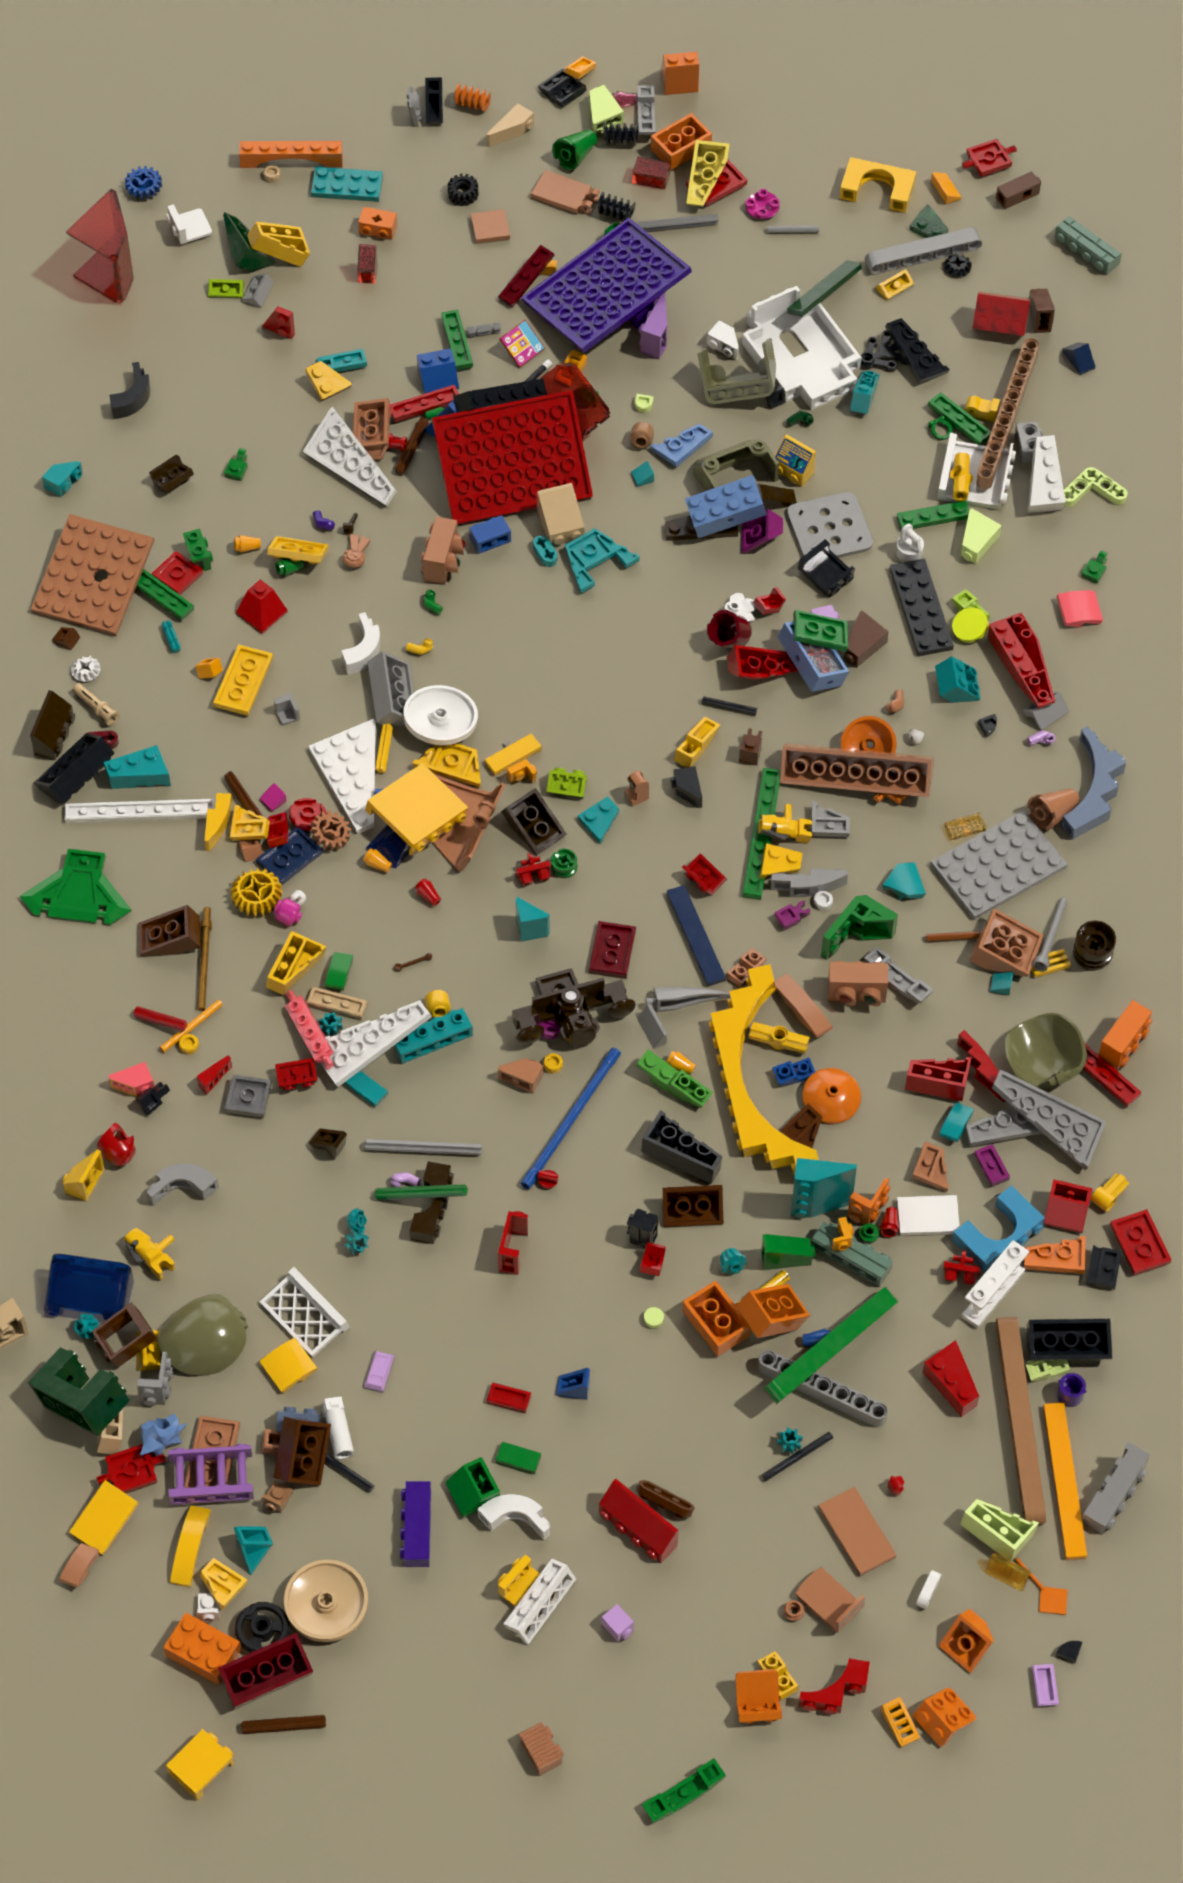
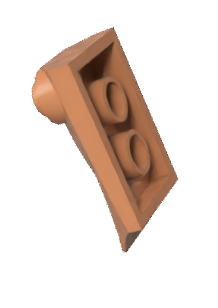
[353,398,392,460]

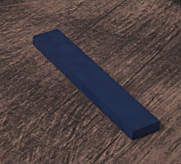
[667,885,726,986]

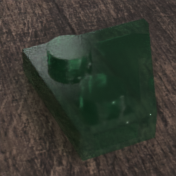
[910,204,948,238]

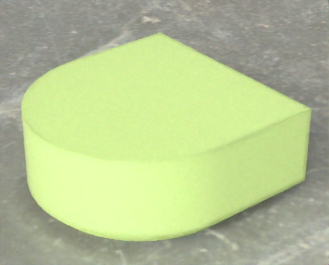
[635,394,654,413]

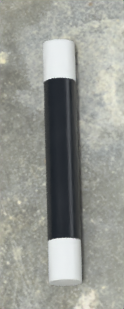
[525,359,552,381]

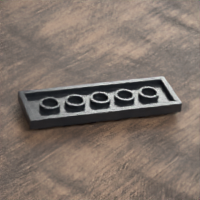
[890,559,954,656]

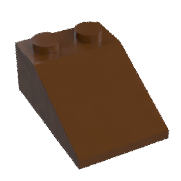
[138,905,201,956]

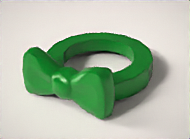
[928,416,952,440]

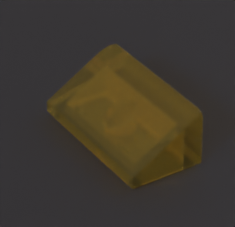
[985,1553,1031,1591]

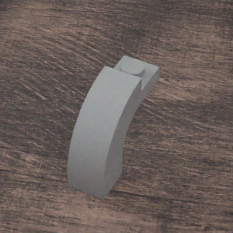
[146,1164,219,1206]

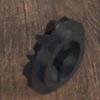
[944,253,972,277]

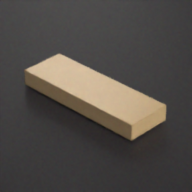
[306,986,368,1020]

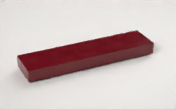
[498,245,555,308]

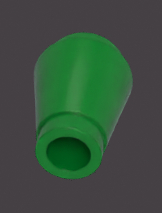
[275,559,304,576]

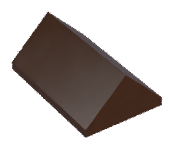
[662,1185,724,1227]

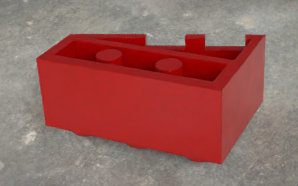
[905,1057,972,1101]
[923,1340,979,1417]

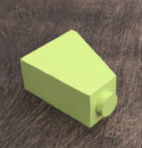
[589,85,624,134]
[961,508,1002,564]

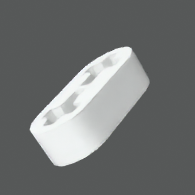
[916,1570,942,1609]

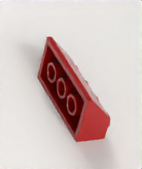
[599,1478,679,1563]

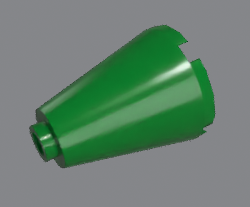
[552,129,597,170]

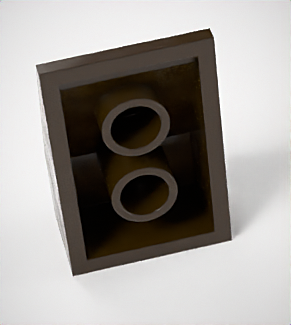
[501,787,567,855]

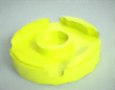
[952,607,989,643]

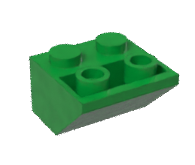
[445,1457,500,1518]

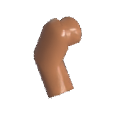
[886,690,904,713]

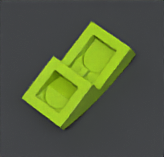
[952,589,990,620]

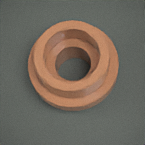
[783,1600,804,1621]

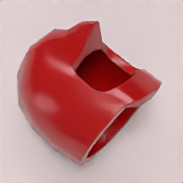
[97,1123,136,1166]

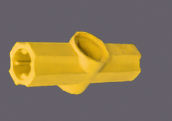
[950,452,973,501]
[749,1022,810,1054]

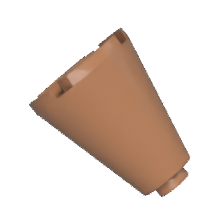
[1027,788,1080,831]

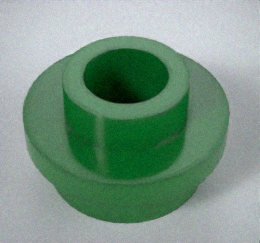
[859,1224,879,1243]

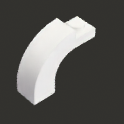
[341,612,380,675]
[478,1494,550,1540]

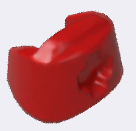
[887,1476,905,1496]

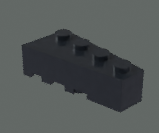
[641,1110,722,1184]

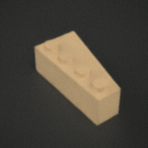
[0,1298,29,1348]

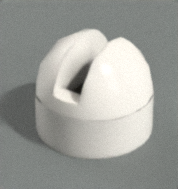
[908,729,924,744]
[290,890,306,906]

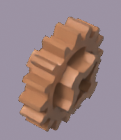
[310,810,351,851]

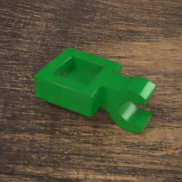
[224,448,248,481]
[1081,550,1108,584]

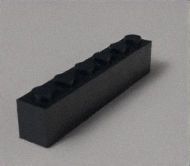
[453,378,547,413]

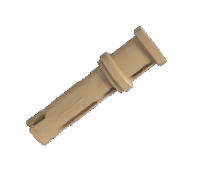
[72,683,119,726]

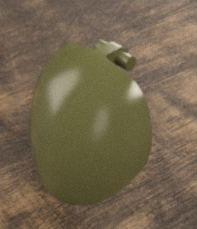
[1005,1013,1087,1090]
[157,1294,248,1375]

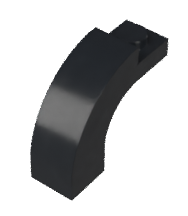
[109,362,151,419]

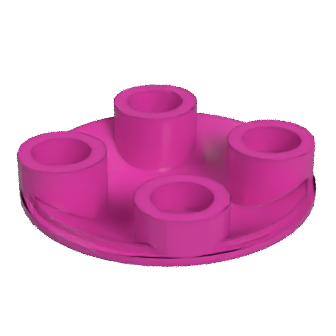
[746,189,780,219]

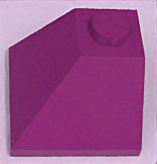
[742,509,783,554]

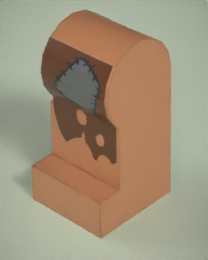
[625,771,649,806]

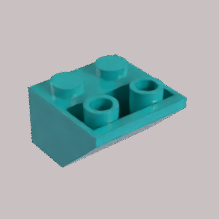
[935,656,981,703]

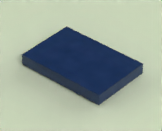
[256,827,324,885]

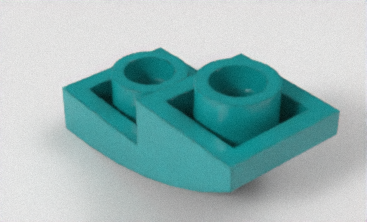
[939,1102,974,1142]

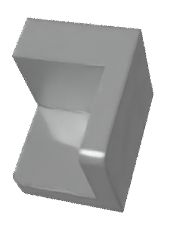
[274,693,300,726]

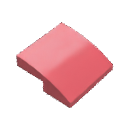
[1056,590,1103,627]

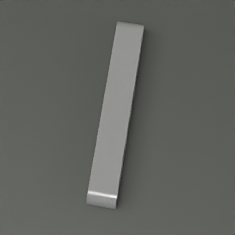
[865,227,982,275]
[758,1350,888,1427]

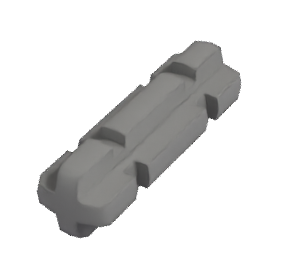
[467,322,501,337]

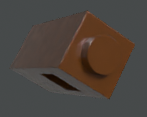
[996,171,1041,209]

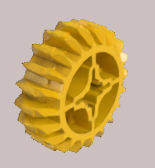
[231,868,283,917]

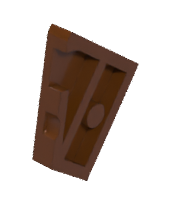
[781,1104,822,1148]

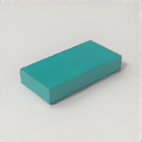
[346,1070,388,1107]

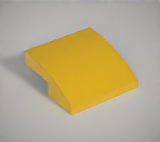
[259,1337,318,1393]

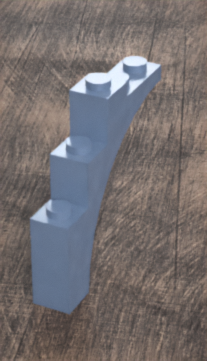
[1062,726,1126,840]

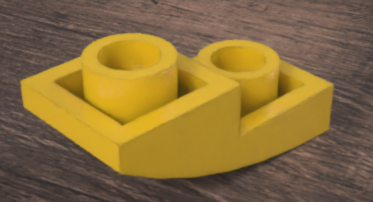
[758,1651,799,1700]

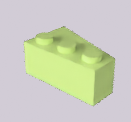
[960,1499,1039,1562]

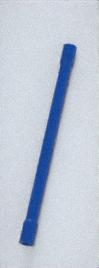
[520,1047,621,1190]

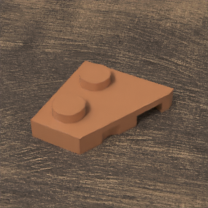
[911,1141,949,1192]

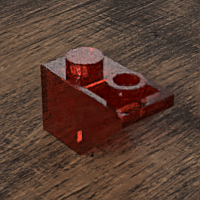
[357,244,378,284]

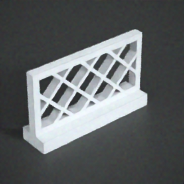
[259,1267,350,1358]

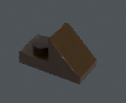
[309,1128,347,1159]

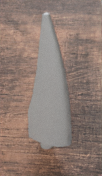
[646,987,730,1012]

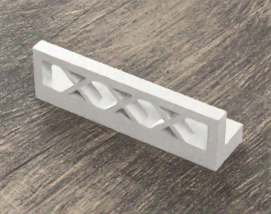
[504,1559,576,1645]

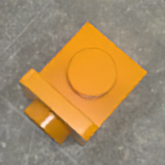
[507,759,537,784]

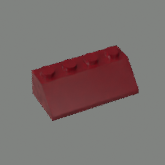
[218,1632,314,1709]

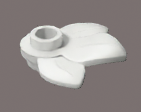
[724,593,757,622]

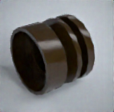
[1073,920,1116,971]

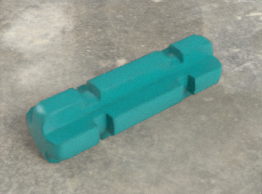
[161,620,181,653]

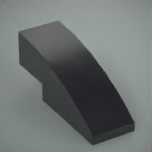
[425,77,443,124]

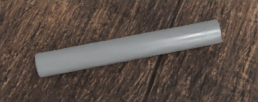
[767,226,819,233]

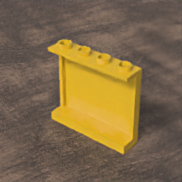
[365,763,468,855]

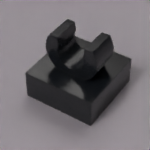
[766,385,786,409]

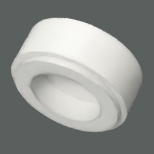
[814,891,833,910]

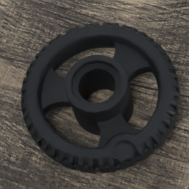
[235,1602,290,1653]

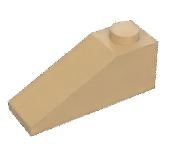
[486,104,534,147]
[97,1409,123,1454]

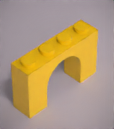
[840,157,917,213]

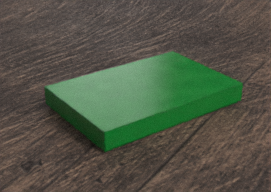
[793,610,848,652]

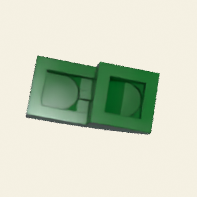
[325,952,353,990]

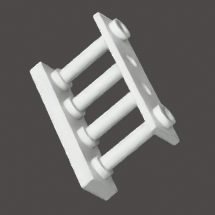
[961,1240,1029,1329]

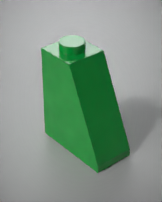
[761,1234,815,1270]

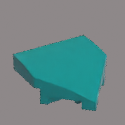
[882,862,926,901]

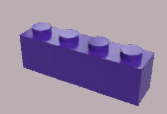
[400,1481,431,1567]

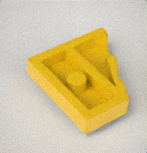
[305,361,352,401]
[230,805,270,841]
[760,844,803,878]
[200,1558,247,1610]

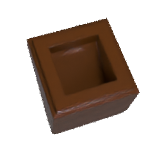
[52,627,80,650]

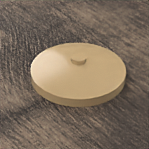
[284,1559,369,1642]

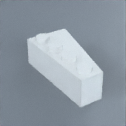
[1027,435,1066,514]

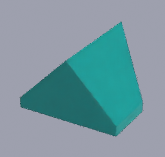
[234,1526,273,1575]

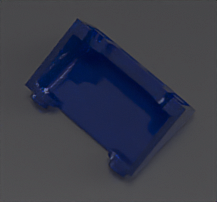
[44,1254,134,1320]

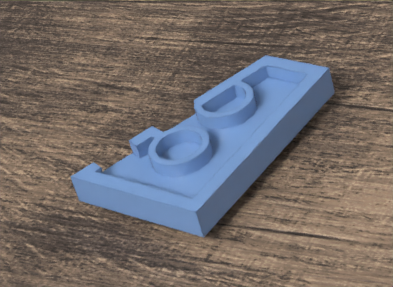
[650,424,713,467]

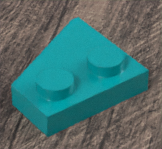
[578,796,619,843]

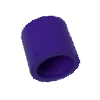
[1057,1373,1087,1407]

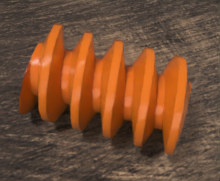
[454,83,491,112]

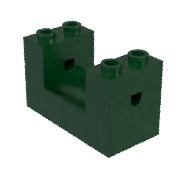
[28,1347,130,1437]

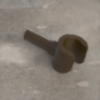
[343,513,358,534]

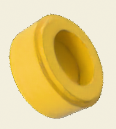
[179,1034,199,1054]
[543,1053,563,1074]

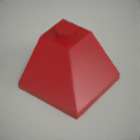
[236,579,288,634]

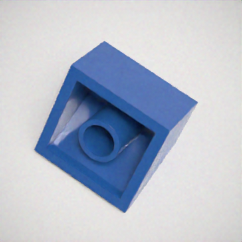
[417,348,459,394]

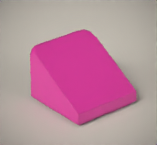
[260,783,287,811]

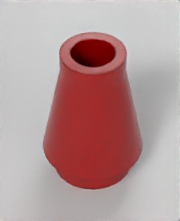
[415,878,442,907]
[879,1207,899,1238]

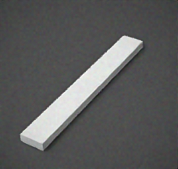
[65,799,216,823]

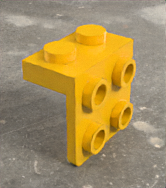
[498,1554,554,1607]

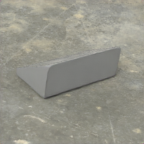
[242,273,274,307]
[638,1004,667,1048]

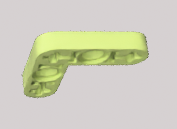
[1064,467,1128,507]

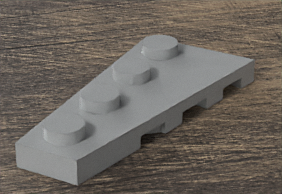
[965,1107,1043,1147]

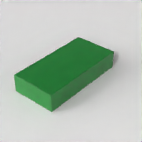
[496,1442,541,1474]

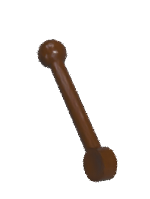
[394,953,432,972]

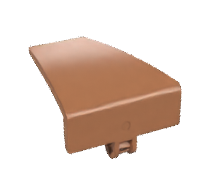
[433,774,505,871]

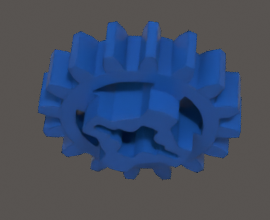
[125,166,162,199]

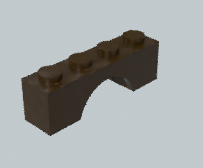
[410,1161,454,1244]

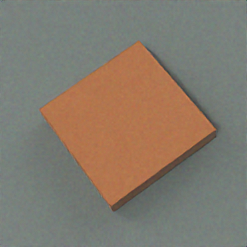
[471,209,510,243]

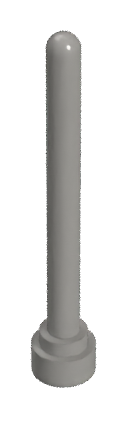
[1033,898,1067,972]

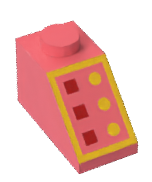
[108,1062,154,1097]

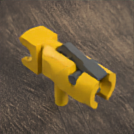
[758,804,813,843]
[124,1228,175,1280]

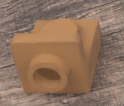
[262,1481,293,1513]

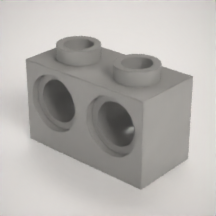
[1015,422,1043,463]

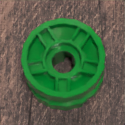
[551,848,578,879]

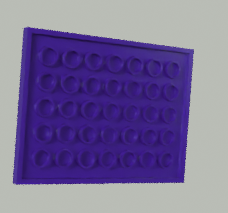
[521,218,692,353]

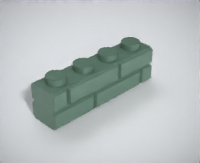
[1055,216,1122,274]
[811,1222,893,1286]

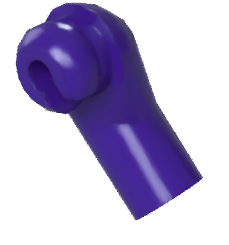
[313,510,335,531]

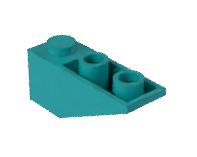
[850,371,880,414]

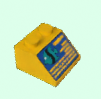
[775,434,816,487]

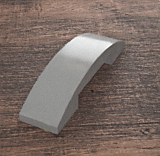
[637,85,656,135]
[864,946,934,1004]

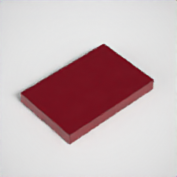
[589,921,636,979]

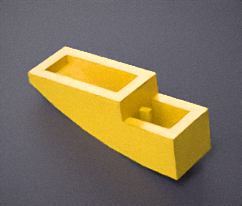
[674,717,720,767]
[205,793,233,851]

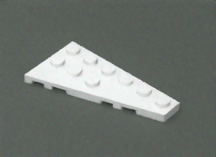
[303,407,397,506]
[321,1000,432,1087]

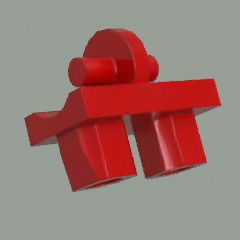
[515,853,551,886]
[943,1250,980,1285]

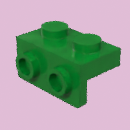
[183,529,213,571]

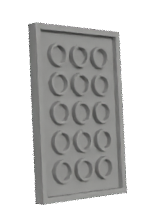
[931,810,1068,920]

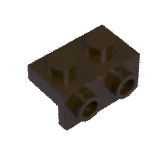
[149,454,194,493]

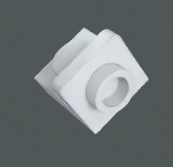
[197,1593,220,1623]

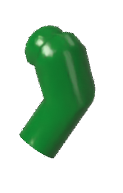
[424,407,444,420]
[423,589,443,615]

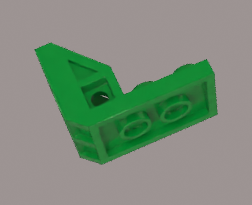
[821,895,898,959]

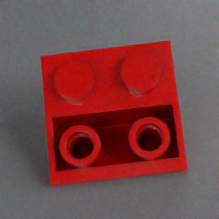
[1043,1179,1093,1233]

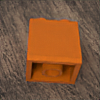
[661,52,699,95]

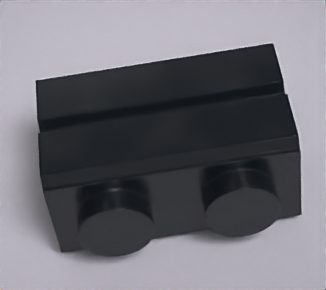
[627,1208,658,1248]

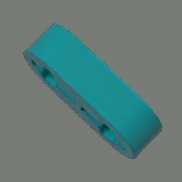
[533,535,558,567]

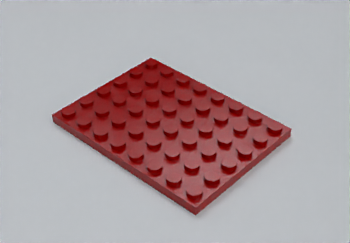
[432,390,593,524]

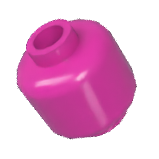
[273,898,302,926]

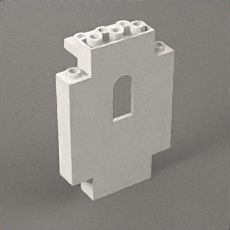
[742,286,862,410]

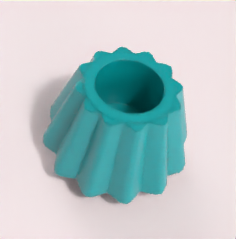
[720,1248,747,1275]

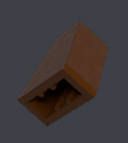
[1029,289,1055,333]
[844,611,889,667]

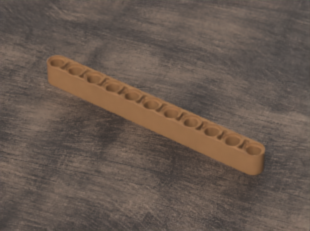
[976,338,1039,490]
[996,1317,1046,1524]

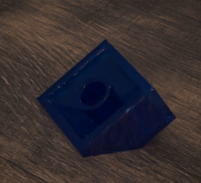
[366,824,411,869]

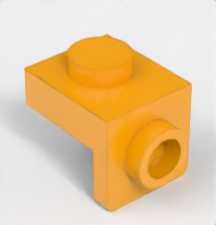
[831,1217,854,1251]

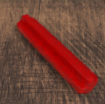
[133,1006,187,1031]

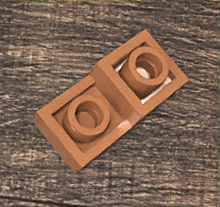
[726,948,767,988]
[60,1543,99,1588]

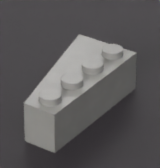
[1082,1442,1150,1535]

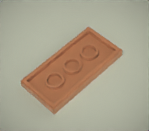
[184,1416,240,1488]
[818,1487,897,1576]

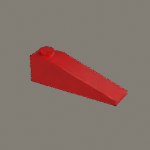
[727,645,799,679]

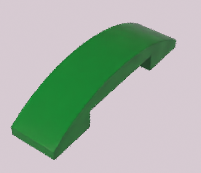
[642,1758,726,1823]

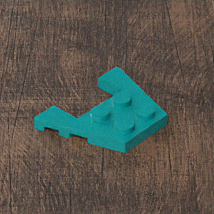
[565,528,640,593]

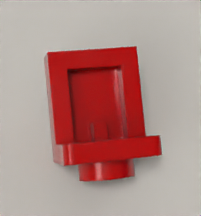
[753,587,786,615]
[640,1242,666,1276]

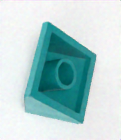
[515,897,550,942]

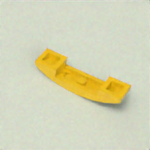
[170,1505,211,1587]

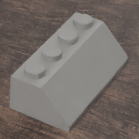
[368,651,414,728]

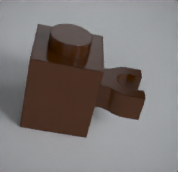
[739,728,762,765]

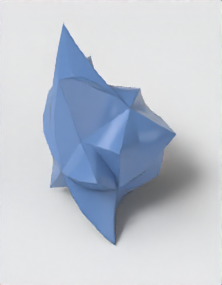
[140,1413,188,1456]

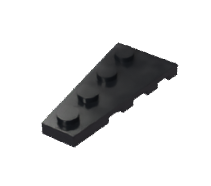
[885,318,950,383]

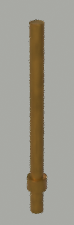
[197,907,212,1011]

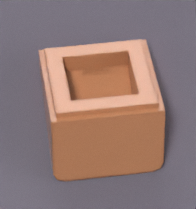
[238,839,263,862]

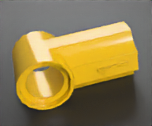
[1090,1173,1129,1212]

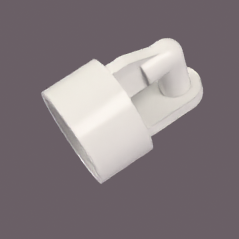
[896,524,924,562]

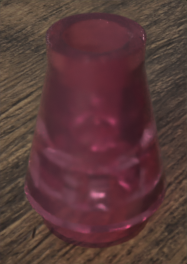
[612,91,638,107]

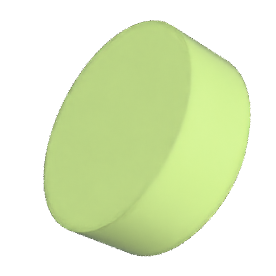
[644,1307,664,1329]

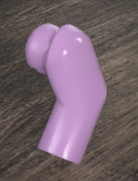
[1027,730,1056,746]
[390,1172,421,1187]

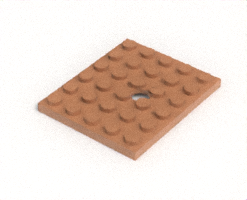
[31,514,155,636]

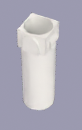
[322,1397,354,1460]

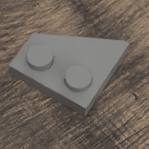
[812,802,850,837]

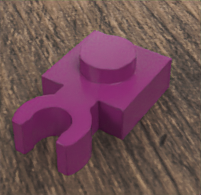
[774,901,811,930]

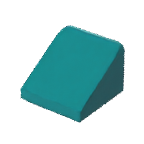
[631,461,654,487]
[990,972,1013,995]

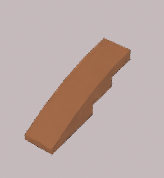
[775,974,833,1038]

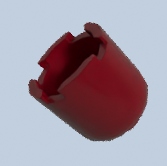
[707,610,752,649]

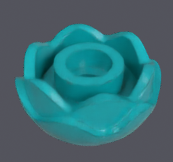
[346,1208,367,1233]

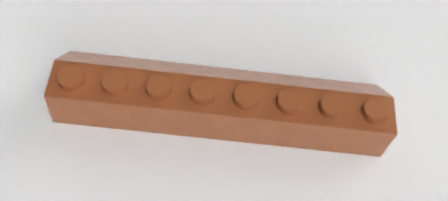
[780,743,934,797]

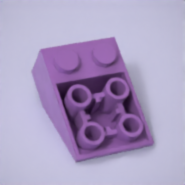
[639,293,667,359]

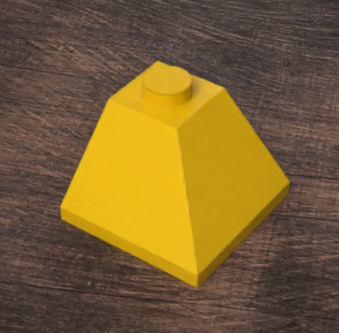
[62,1150,105,1201]

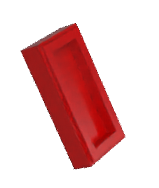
[486,1382,531,1413]

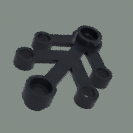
[860,330,919,372]

